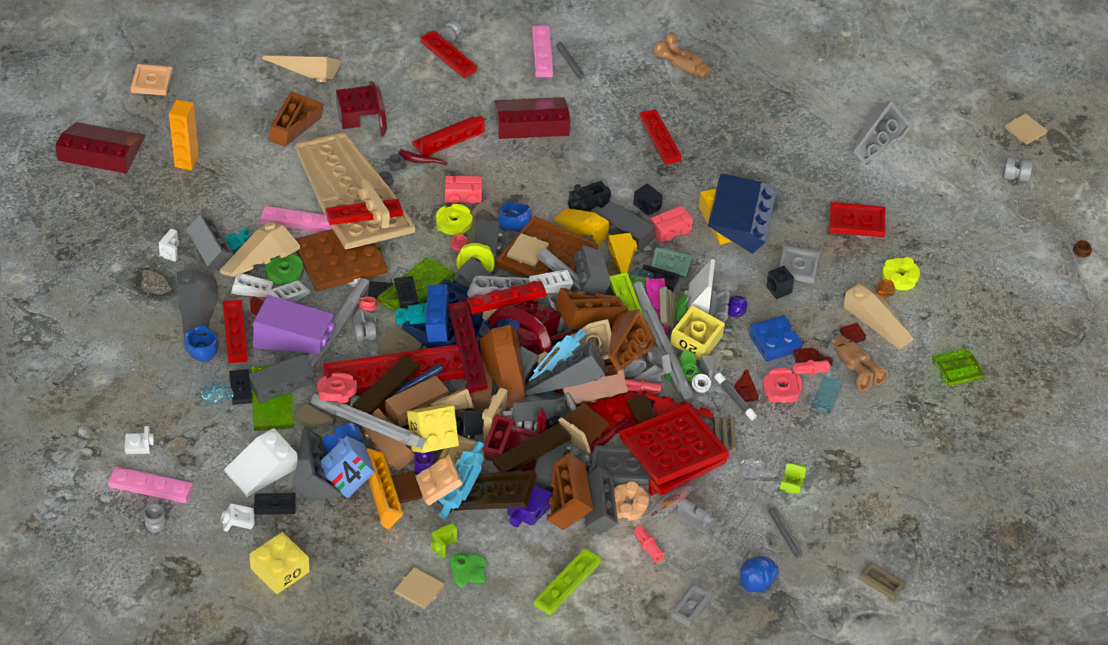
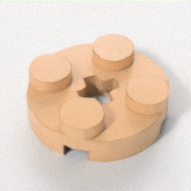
[614,482,649,521]

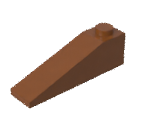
[608,309,656,371]
[479,325,527,409]

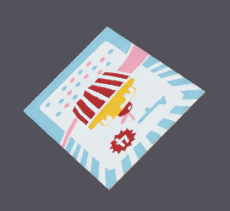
[640,483,698,521]

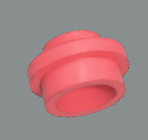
[450,235,469,252]
[358,296,378,312]

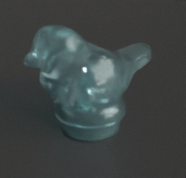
[200,381,234,405]

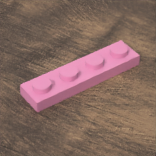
[532,25,553,77]
[260,206,333,232]
[108,466,193,503]

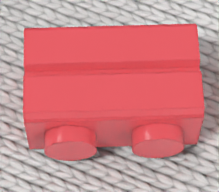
[445,176,482,204]
[650,206,693,243]

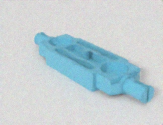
[529,329,586,396]
[439,441,484,519]

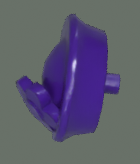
[727,296,748,317]

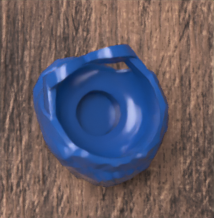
[497,202,532,232]
[183,325,219,362]
[740,556,779,593]

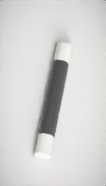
[714,373,757,421]

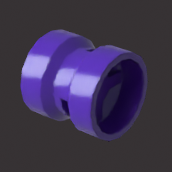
[414,451,434,475]

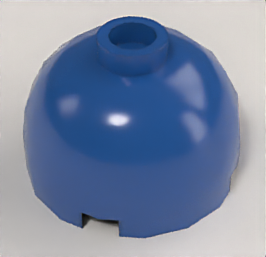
[322,423,363,453]

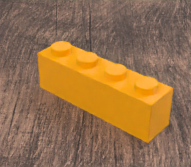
[169,99,199,170]

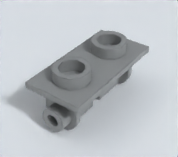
[709,289,730,322]
[672,497,717,533]

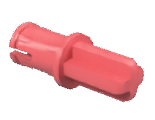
[792,360,830,375]
[625,379,661,396]
[633,526,665,562]

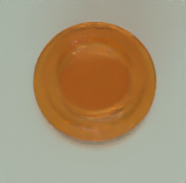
[876,279,895,297]

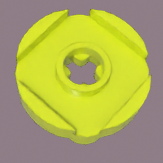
[436,204,473,236]
[457,243,495,272]
[882,257,920,290]

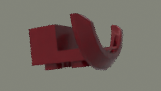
[336,81,387,136]
[487,299,561,354]
[482,408,547,471]

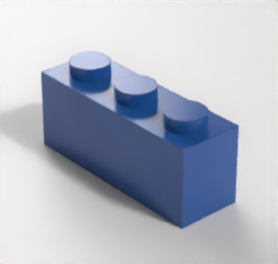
[425,284,450,342]

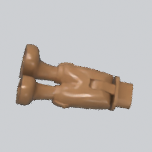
[653,32,712,78]
[832,336,888,391]

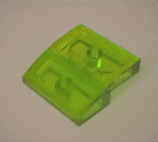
[932,348,984,386]

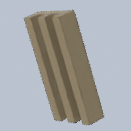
[659,287,676,330]
[714,417,736,452]
[859,562,906,601]

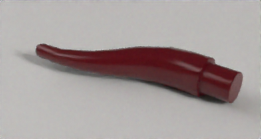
[398,149,448,165]
[589,418,631,452]

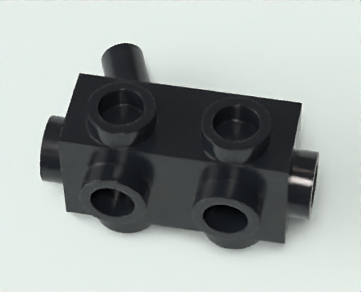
[567,180,611,212]

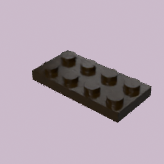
[453,470,537,511]

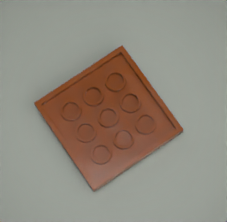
[495,216,598,278]
[295,229,388,291]

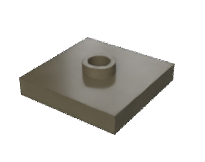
[378,327,423,355]

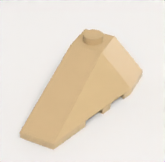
[263,56,341,83]
[220,221,300,277]
[843,283,913,349]
[537,319,612,371]

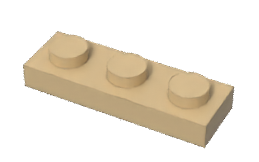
[359,179,389,229]

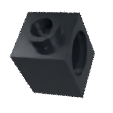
[633,183,663,216]
[766,266,794,299]
[455,408,482,439]

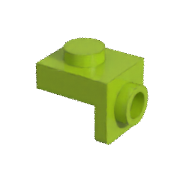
[780,462,807,494]
[430,523,457,559]

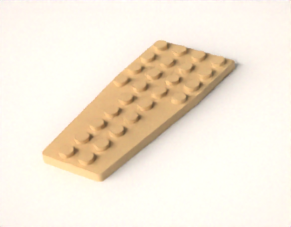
[295,133,415,250]

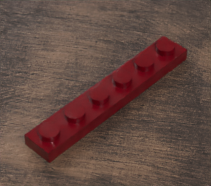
[448,300,488,393]

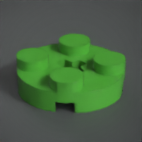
[266,253,304,286]

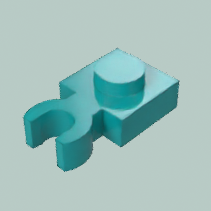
[225,228,254,254]
[395,303,427,325]

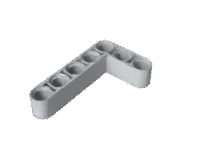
[467,276,566,332]

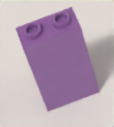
[253,295,336,354]

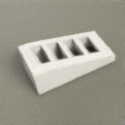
[528,270,573,293]
[231,273,273,297]
[268,280,310,303]

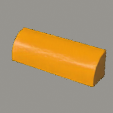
[366,448,403,529]

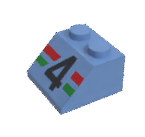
[320,436,375,498]

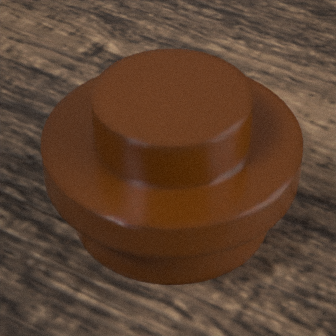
[1073,240,1092,257]

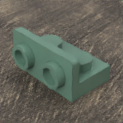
[651,247,693,279]

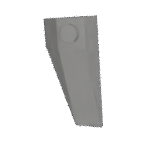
[852,101,912,164]

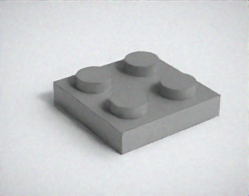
[779,246,821,284]

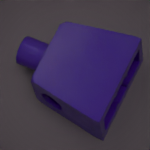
[507,485,553,527]

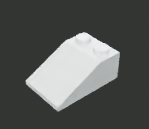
[684,259,715,314]
[224,428,297,497]

